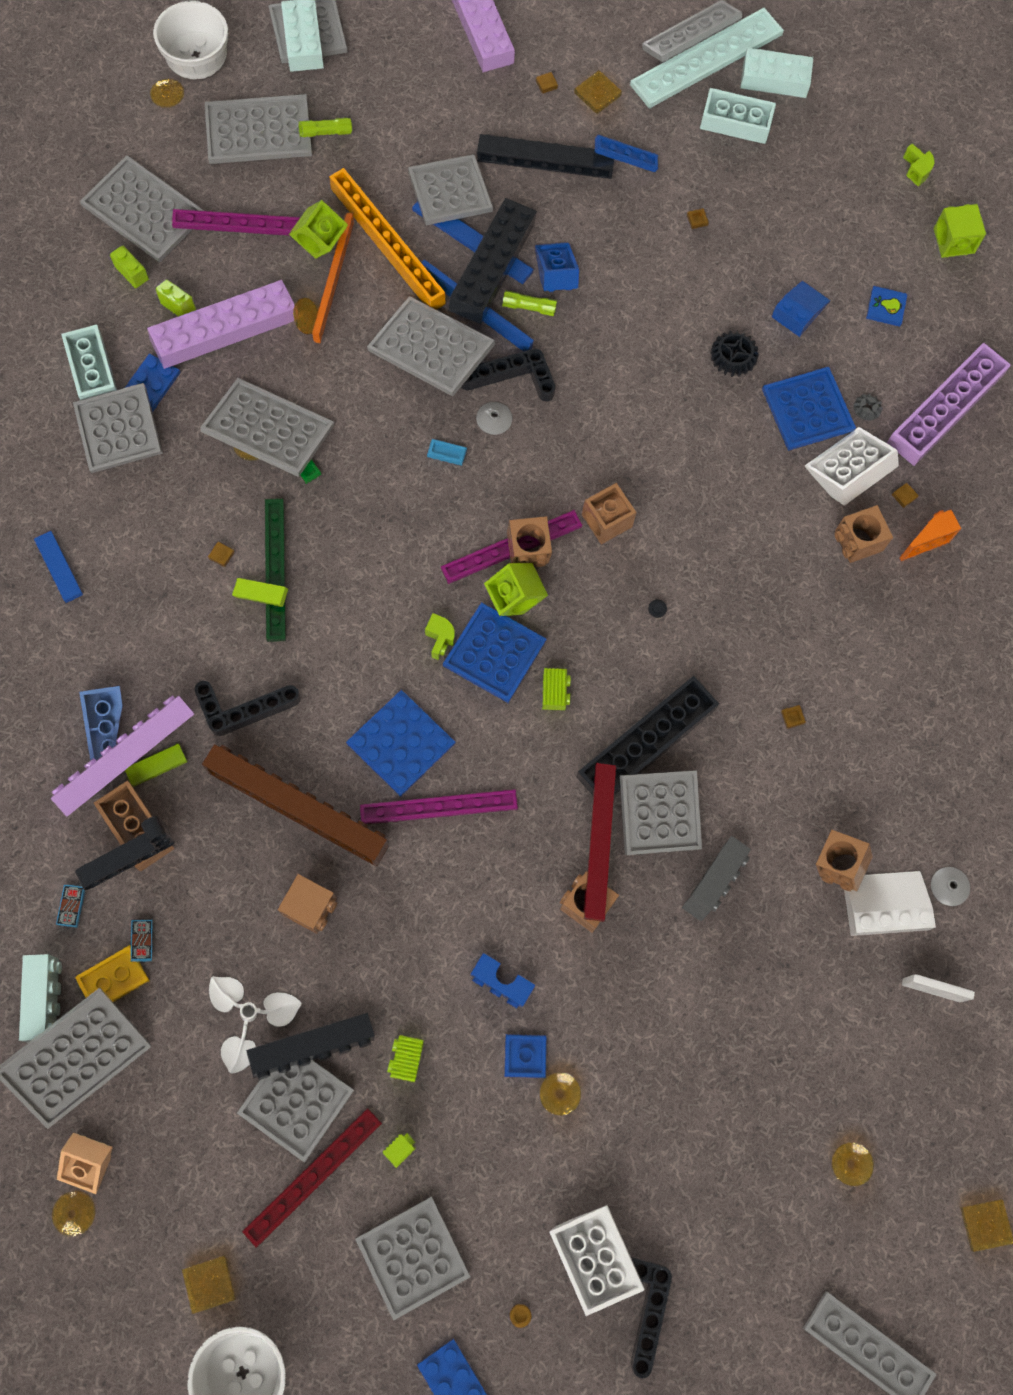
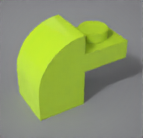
[903,144,935,186]
[425,613,455,660]

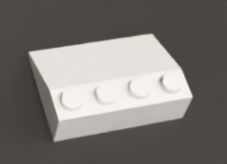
[805,427,899,506]
[844,871,936,936]
[550,1205,645,1316]

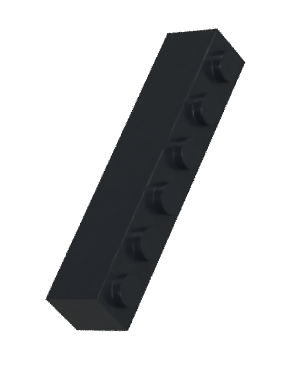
[246,1013,375,1080]

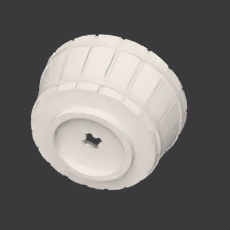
[153,1,228,79]
[188,1327,285,1395]

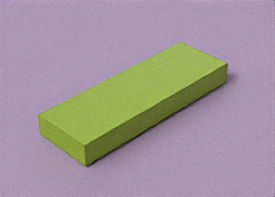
[232,578,288,607]
[125,744,187,787]

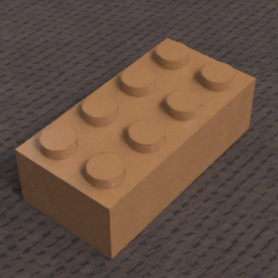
[94,780,175,872]

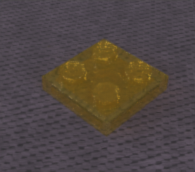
[574,70,622,114]
[960,1199,1013,1252]
[182,1255,236,1314]

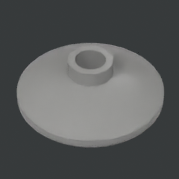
[476,402,512,435]
[931,867,970,906]

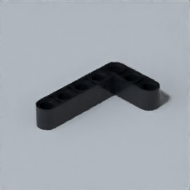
[461,349,555,402]
[194,680,301,736]
[75,816,175,890]
[630,1256,672,1378]

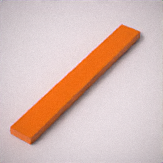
[312,213,354,343]

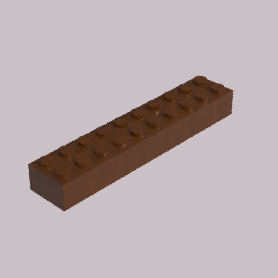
[202,744,389,867]

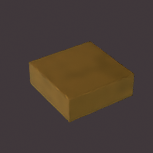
[536,72,558,94]
[687,208,709,229]
[892,483,919,508]
[208,542,235,567]
[781,705,806,729]

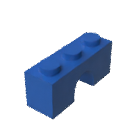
[470,953,535,1009]

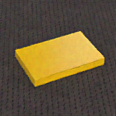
[75,945,150,1002]

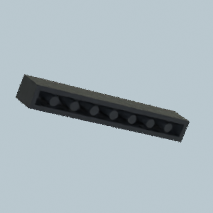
[477,134,614,179]

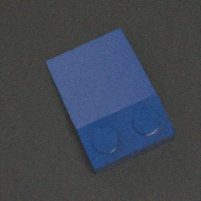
[535,243,579,292]
[772,281,830,337]

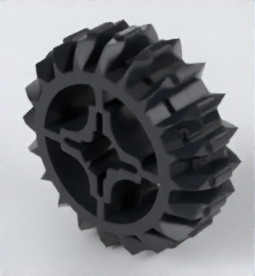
[710,330,759,378]

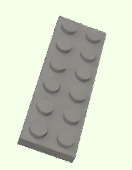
[642,0,742,62]
[803,1291,937,1395]

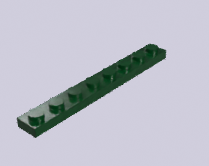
[265,499,286,642]

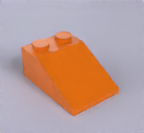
[900,510,961,561]

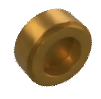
[510,1304,531,1328]

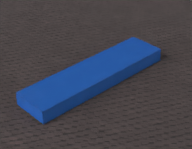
[595,135,658,172]
[34,531,83,603]

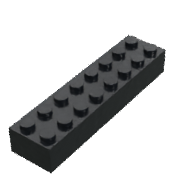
[448,198,537,324]
[576,676,719,796]

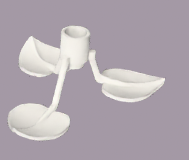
[209,976,301,1074]

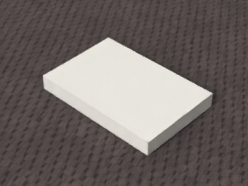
[902,974,975,1002]

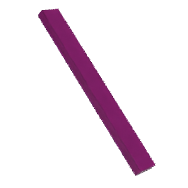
[172,209,300,236]
[440,510,582,584]
[360,789,518,825]

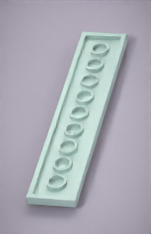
[630,8,784,109]

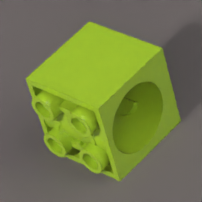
[289,200,348,258]
[933,204,986,258]
[484,563,548,616]

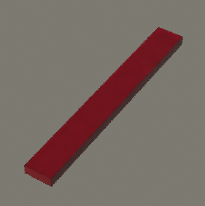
[584,763,616,922]
[242,1108,382,1248]

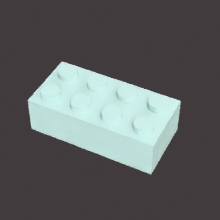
[281,0,324,72]
[740,48,813,98]
[700,88,776,144]
[61,325,117,400]
[19,954,62,1043]

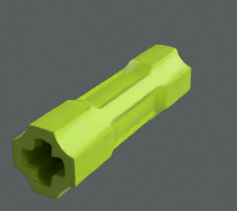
[298,118,352,137]
[502,290,557,316]

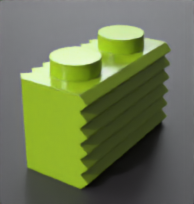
[110,245,149,288]
[156,279,196,317]
[542,668,571,710]
[387,1035,424,1082]
[383,1133,416,1168]

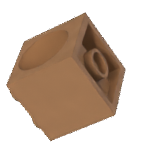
[582,483,637,545]
[835,505,893,563]
[507,516,552,567]
[816,830,873,892]
[560,872,619,933]
[278,874,338,934]

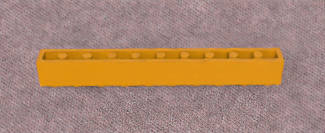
[329,168,445,310]

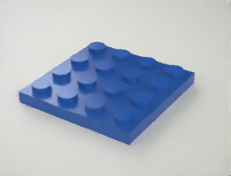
[762,367,856,451]
[443,602,547,703]
[346,690,456,797]

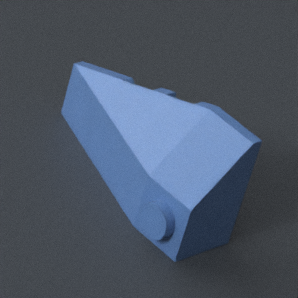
[79,686,123,760]

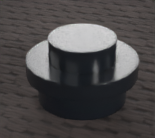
[648,599,667,618]

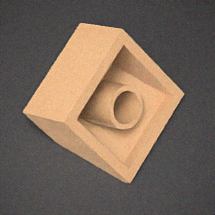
[57,1133,112,1194]

